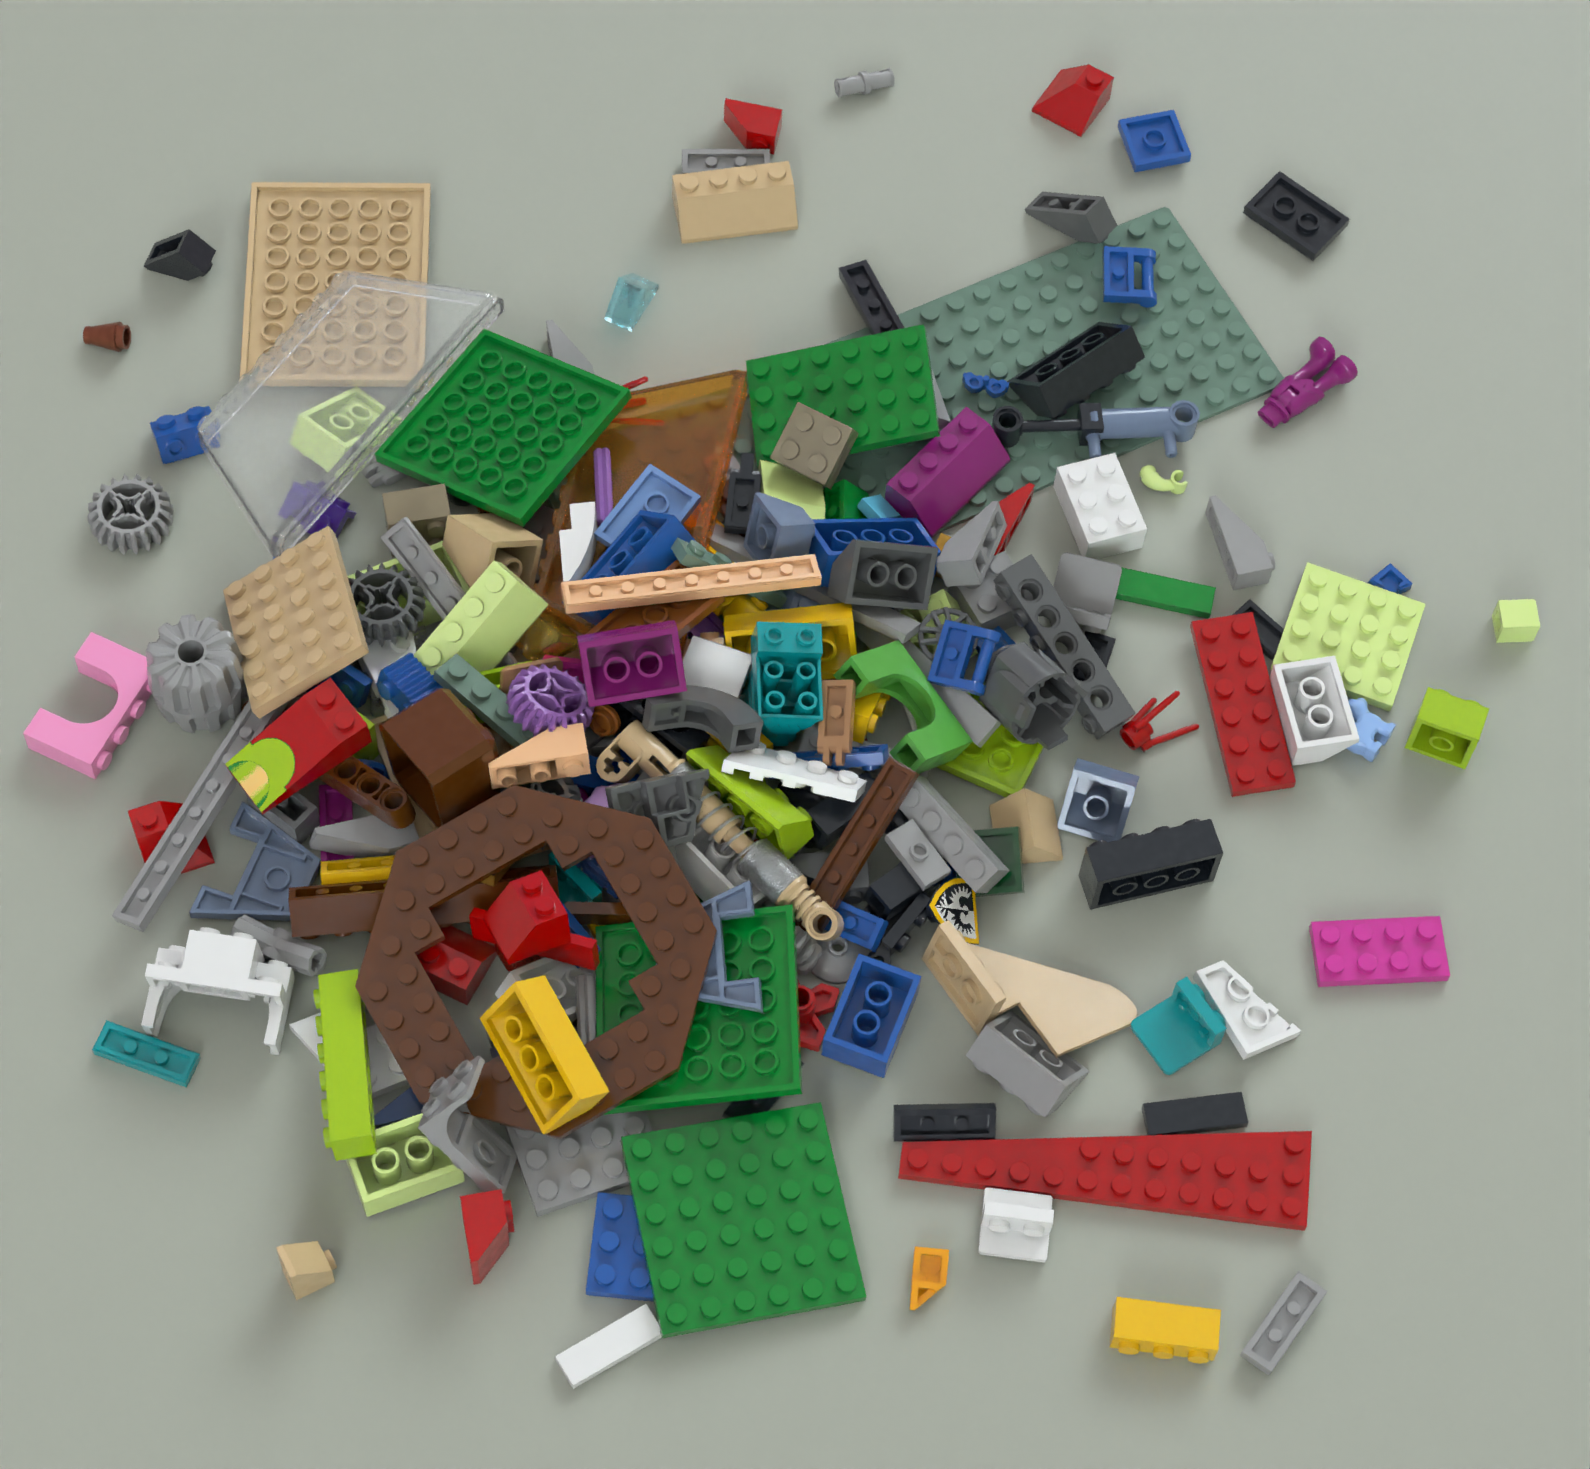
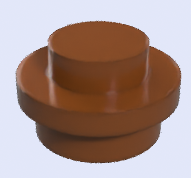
[590,705,621,736]

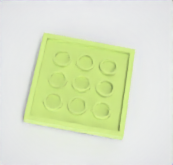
[1270,562,1425,712]

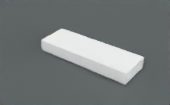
[555,1304,661,1389]

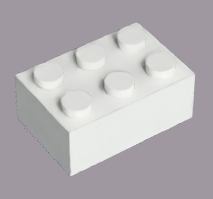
[1053,453,1147,559]

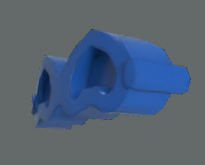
[962,372,1009,398]

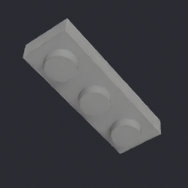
[682,149,770,174]
[1240,1271,1327,1376]

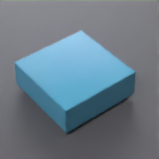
[857,494,900,518]

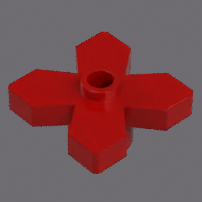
[798,981,840,1052]

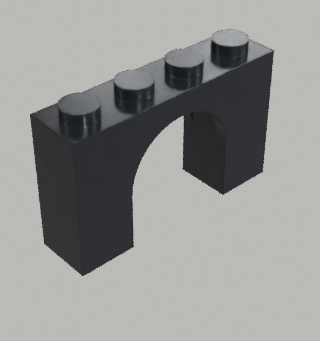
[807,771,950,921]

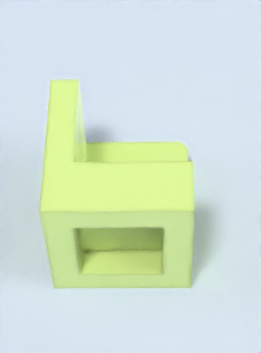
[1492,599,1540,643]

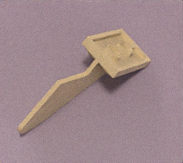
[922,920,1137,1058]

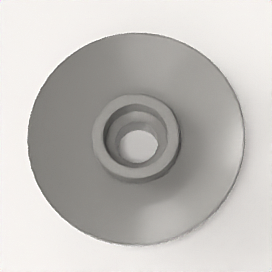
[810,930,870,984]

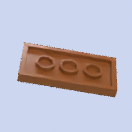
[586,559,725,639]

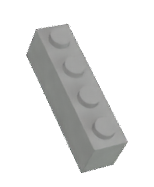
[899,775,1010,893]

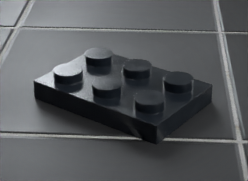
[1243,171,1350,261]

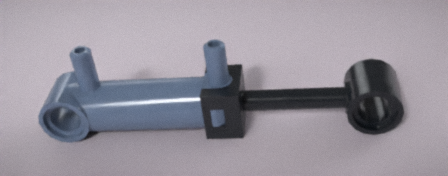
[991,400,1200,459]

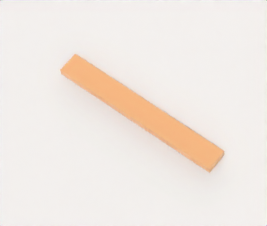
[560,554,822,614]

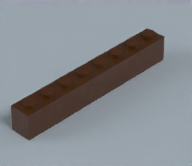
[288,864,559,940]

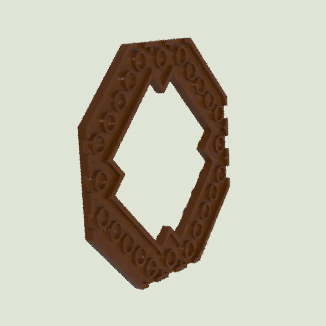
[355,785,718,1139]

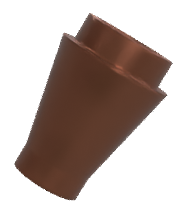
[83,322,131,352]

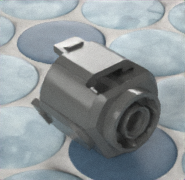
[979,642,1088,750]

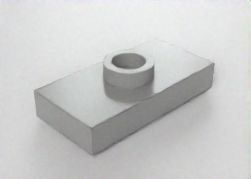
[884,819,951,891]

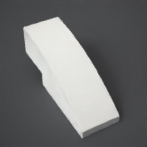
[559,501,598,582]

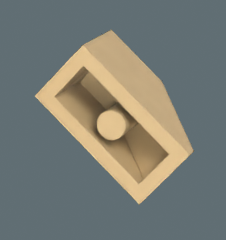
[276,1241,337,1300]

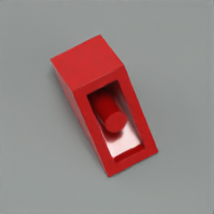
[724,98,783,155]

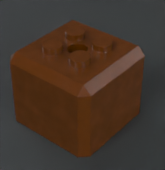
[379,688,501,828]

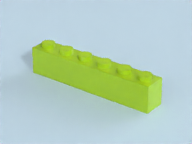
[313,969,377,1161]

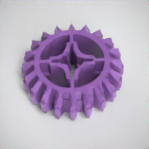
[506,663,595,737]

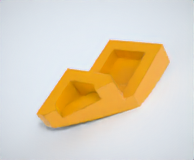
[909,1246,949,1311]

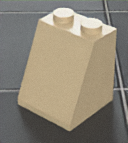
[442,513,543,590]

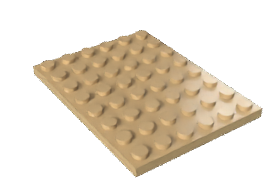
[239,182,431,388]

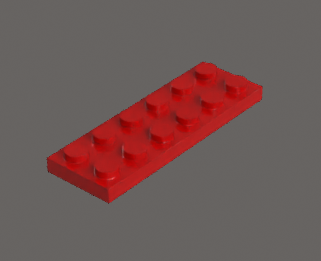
[1190,612,1296,797]

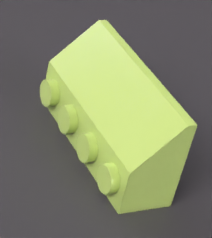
[413,560,549,675]

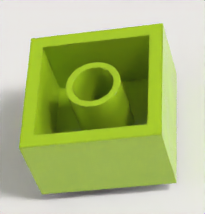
[1405,687,1490,769]

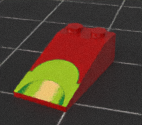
[225,678,372,815]

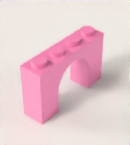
[23,632,152,779]

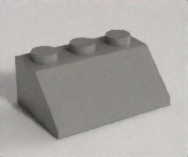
[966,1010,1089,1118]

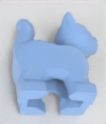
[1347,698,1396,762]

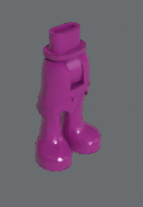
[1257,337,1358,428]

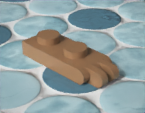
[817,679,856,766]

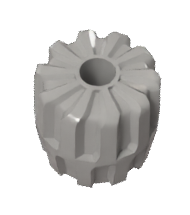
[146,614,247,733]

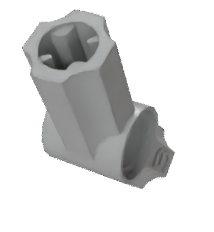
[230,914,327,977]

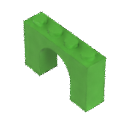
[833,640,973,774]

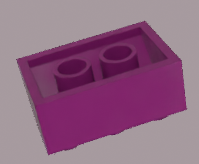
[577,620,687,707]

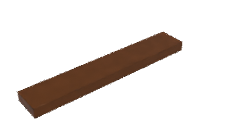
[795,757,920,941]

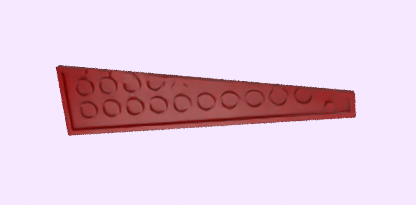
[898,1131,1312,1231]

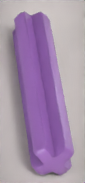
[594,447,613,526]

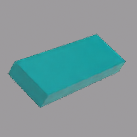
[92,1020,201,1088]

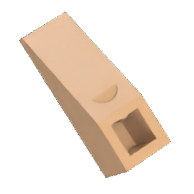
[488,723,591,789]

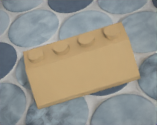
[672,161,798,244]

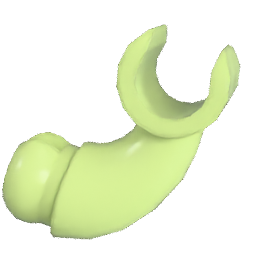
[1140,465,1188,494]

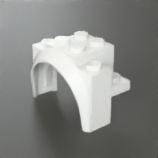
[141,927,295,1055]

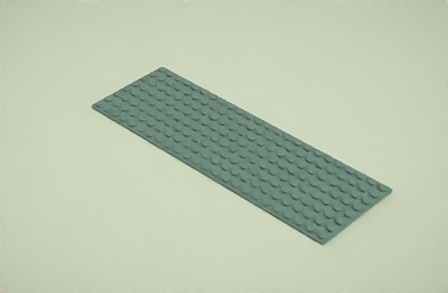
[547,207,1284,639]

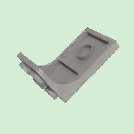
[418,1056,517,1195]

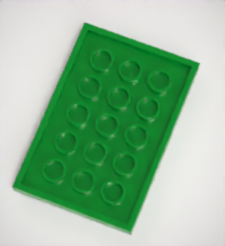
[746,324,940,469]

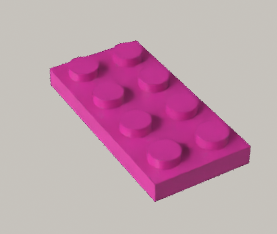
[1309,916,1450,987]

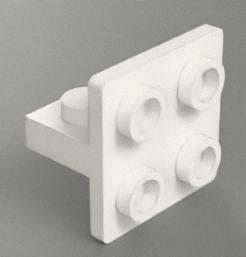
[978,1187,1054,1263]

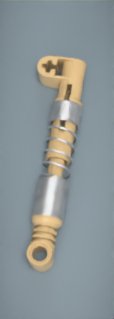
[596,720,844,941]

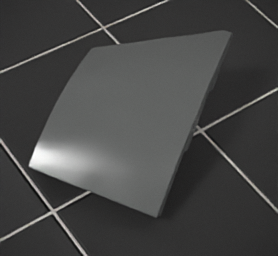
[605,769,710,847]

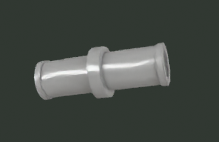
[834,68,895,97]

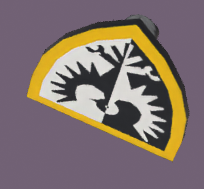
[926,878,979,945]

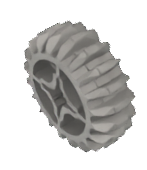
[87,474,174,555]

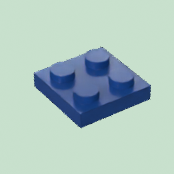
[1117,109,1191,173]

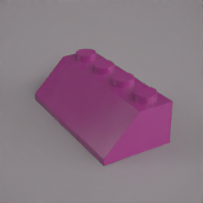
[885,407,1011,538]

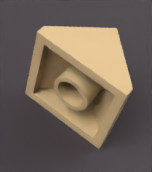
[989,788,1063,864]

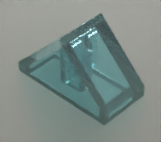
[605,273,659,331]

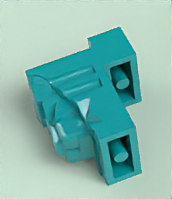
[739,621,823,746]

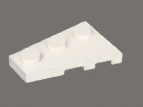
[1192,960,1301,1060]

